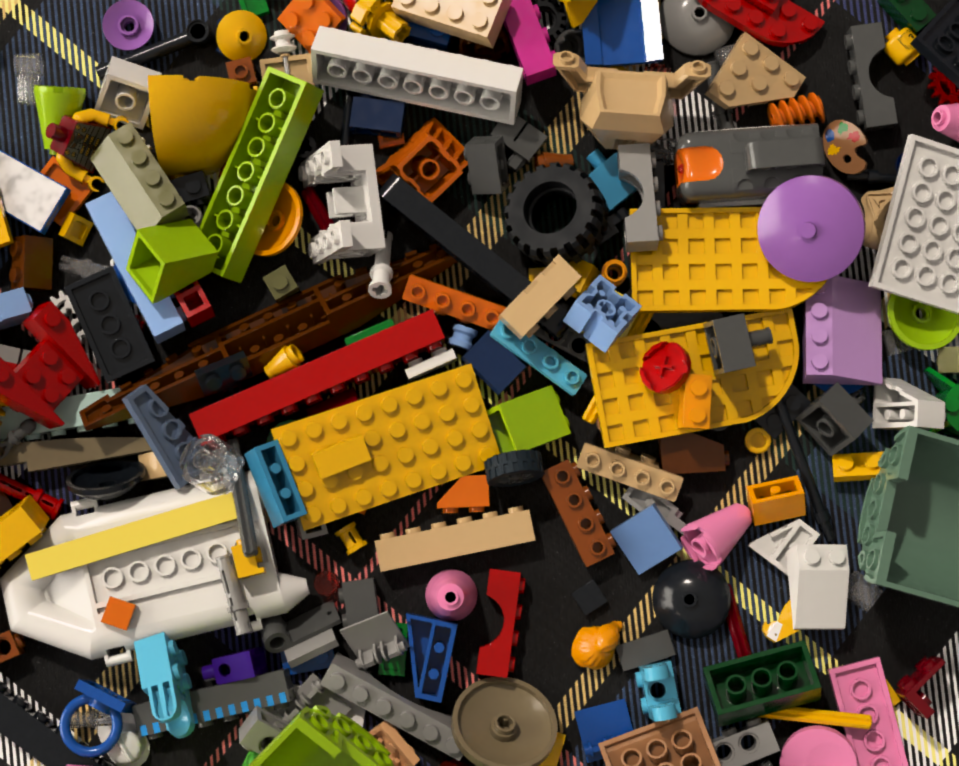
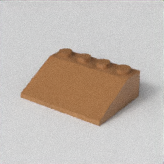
[598,706,721,766]

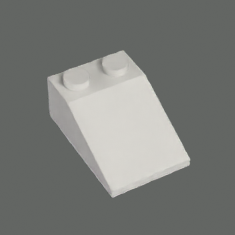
[786,544,850,630]

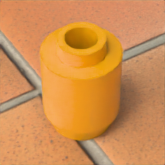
[600,259,628,288]

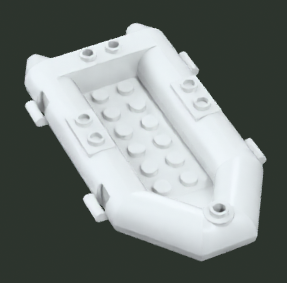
[0,465,310,667]

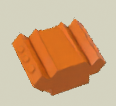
[376,117,468,203]

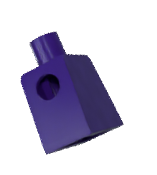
[202,646,269,685]

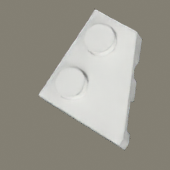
[748,519,820,576]

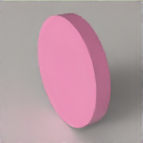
[780,725,857,766]

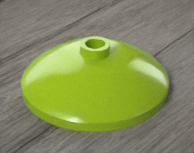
[887,294,959,351]

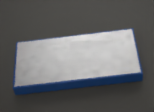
[0,150,71,235]

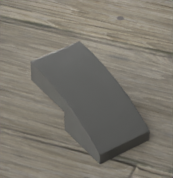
[616,629,677,672]

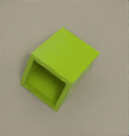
[126,219,218,303]
[487,385,571,454]

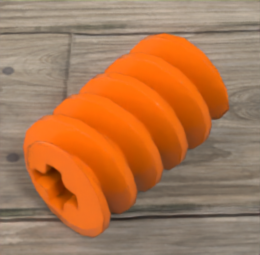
[767,92,825,126]

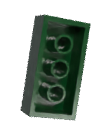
[703,640,822,727]

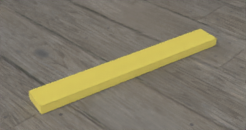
[25,492,237,581]

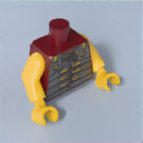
[46,108,129,192]

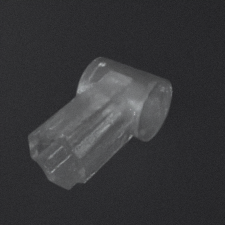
[13,53,44,105]

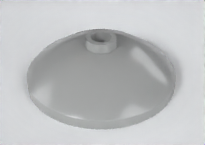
[659,0,735,56]

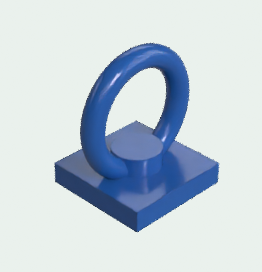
[59,679,137,757]

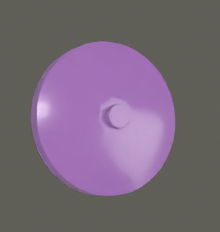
[757,175,866,282]

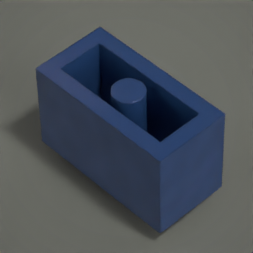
[349,94,406,139]

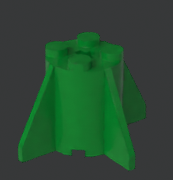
[923,367,959,436]

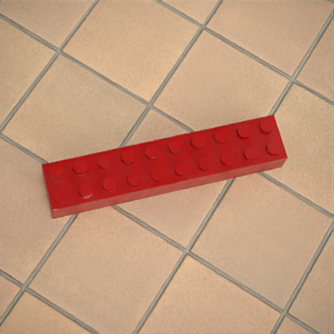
[189,309,446,448]

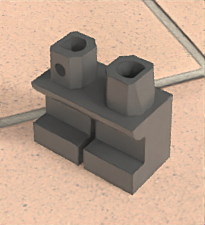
[490,115,548,173]

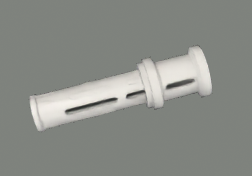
[368,230,393,299]

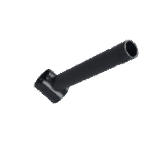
[95,19,214,81]

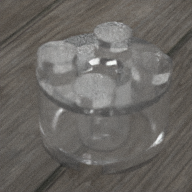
[179,434,244,495]

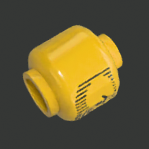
[884,27,920,66]

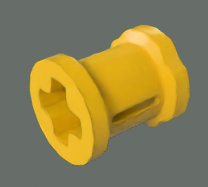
[334,521,368,556]

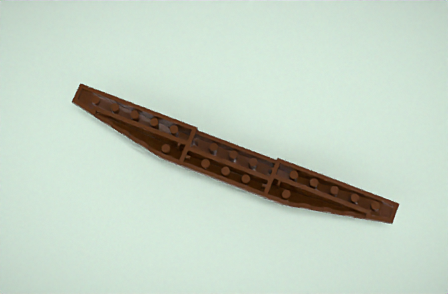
[79,244,458,431]

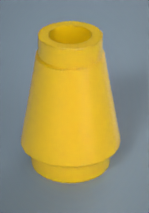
[264,344,304,379]

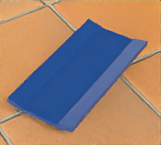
[582,0,664,67]

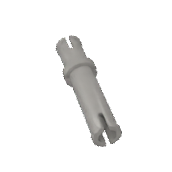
[215,553,253,636]

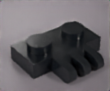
[194,351,253,400]

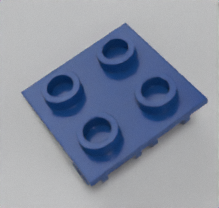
[574,698,633,763]

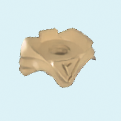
[861,187,894,251]

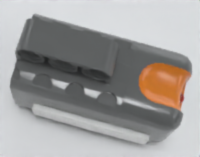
[673,123,825,208]

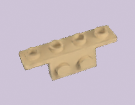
[576,443,683,502]

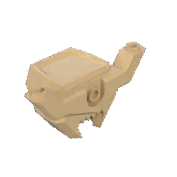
[553,51,711,150]

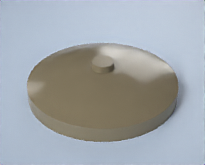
[451,677,558,766]

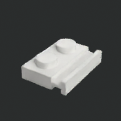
[404,347,457,382]

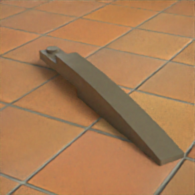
[0,437,153,473]

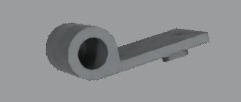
[260,599,342,653]

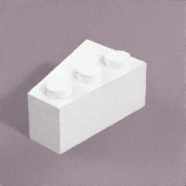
[872,377,946,431]

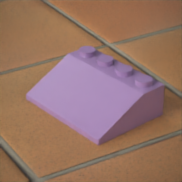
[802,276,883,385]

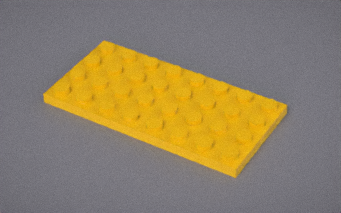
[270,364,500,531]

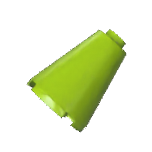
[33,85,86,155]

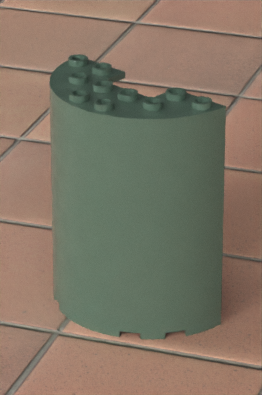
[857,425,959,608]

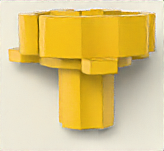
[350,0,411,43]

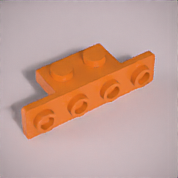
[402,274,507,330]

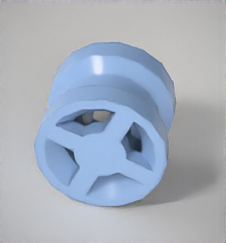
[448,323,478,351]

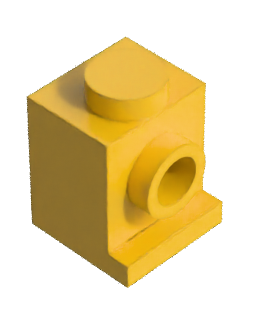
[231,539,266,579]

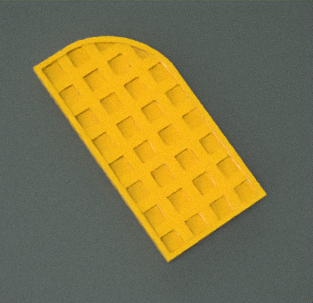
[629,207,828,313]
[585,308,799,448]

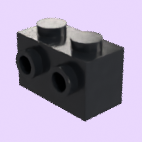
[170,170,212,208]

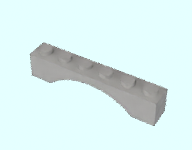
[320,652,463,761]

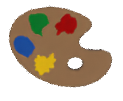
[823,120,868,175]

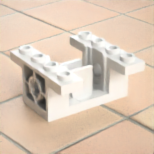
[298,140,386,265]

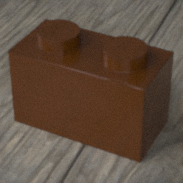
[9,235,53,292]

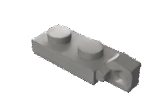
[621,487,686,535]

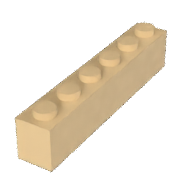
[374,505,536,572]

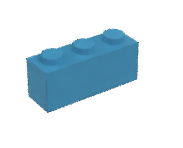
[244,439,307,528]

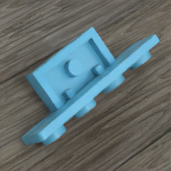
[490,320,587,396]

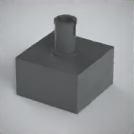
[703,313,773,375]
[795,382,874,456]

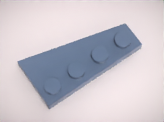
[122,384,218,489]

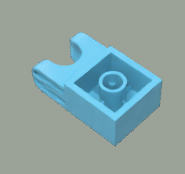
[134,632,195,738]

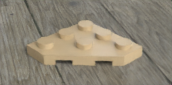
[704,32,806,110]

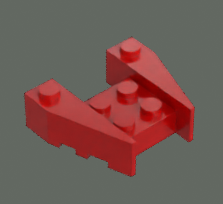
[0,301,101,429]

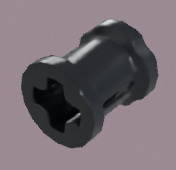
[297,135,318,161]

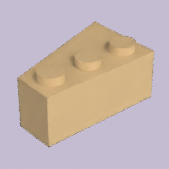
[498,254,582,340]

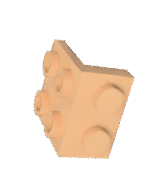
[369,720,420,766]

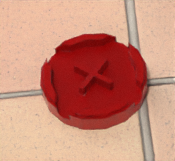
[640,341,691,394]

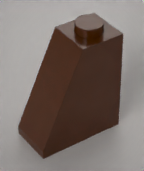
[658,432,730,474]

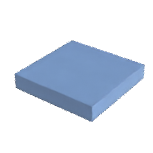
[610,503,683,575]

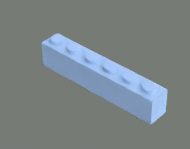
[85,192,187,344]

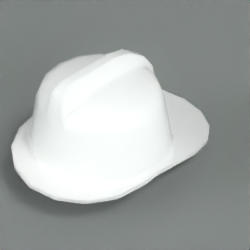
[98,713,150,766]

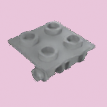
[339,611,409,670]
[277,673,352,723]

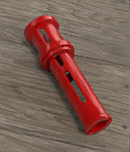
[0,473,65,521]

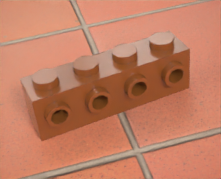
[542,459,616,567]

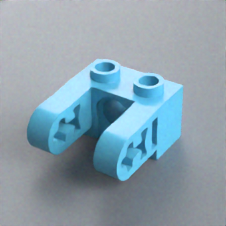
[635,659,681,722]

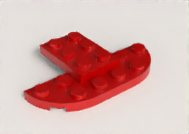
[697,0,825,47]

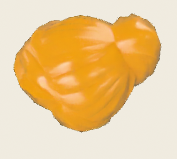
[571,621,623,670]

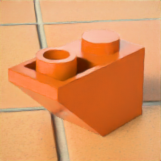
[437,475,490,514]

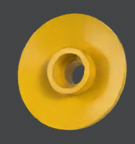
[216,10,267,60]

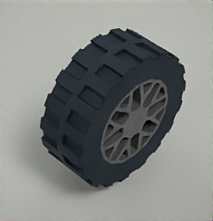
[484,450,545,487]

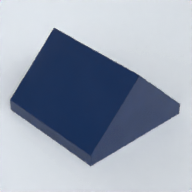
[461,330,529,395]

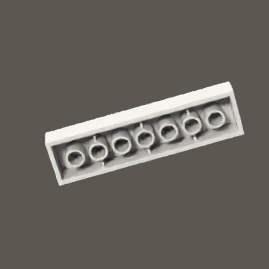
[311,26,524,125]

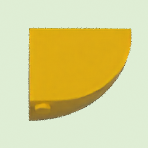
[148,75,259,180]

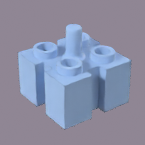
[563,275,642,353]

